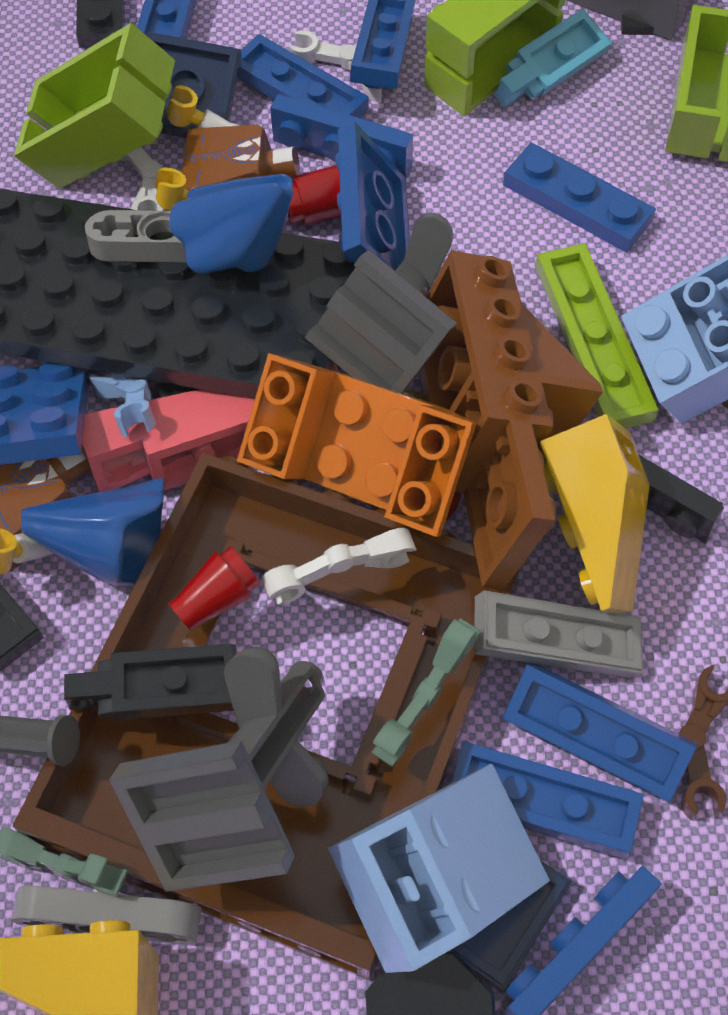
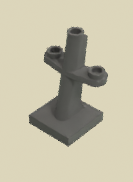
[305,213,457,394]
[109,647,329,892]

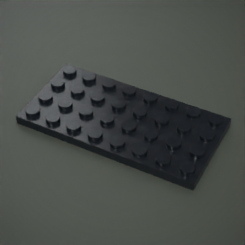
[0,189,356,399]

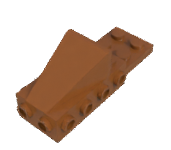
[420,250,603,590]

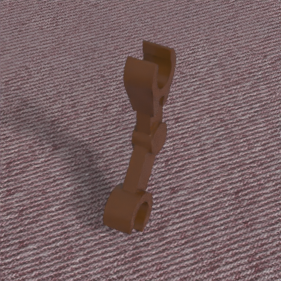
[678,665,728,821]

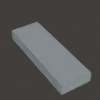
[474,590,643,679]

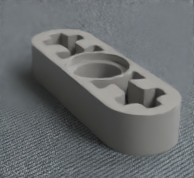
[85,210,186,262]
[11,885,202,944]

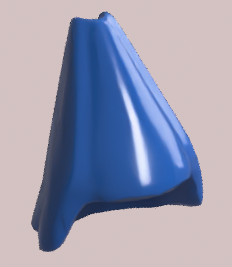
[169,174,293,274]
[20,478,165,586]

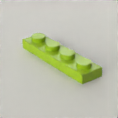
[535,243,659,429]

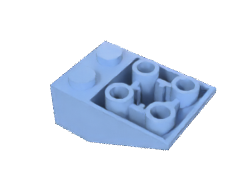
[621,254,728,424]
[328,764,550,973]

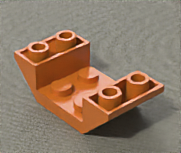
[237,353,477,537]

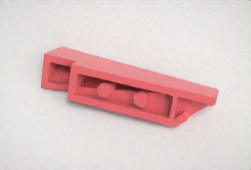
[82,363,340,492]

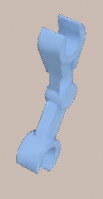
[89,373,156,438]

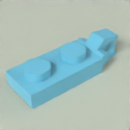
[493,8,613,108]

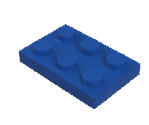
[335,121,410,271]
[0,362,90,465]

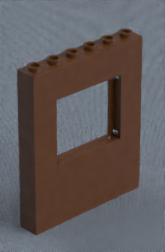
[12,452,521,981]

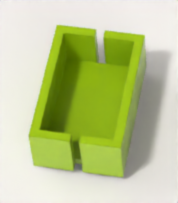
[424,0,565,116]
[665,5,728,162]
[14,23,175,189]

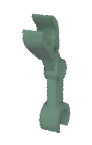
[372,618,481,767]
[0,827,128,897]

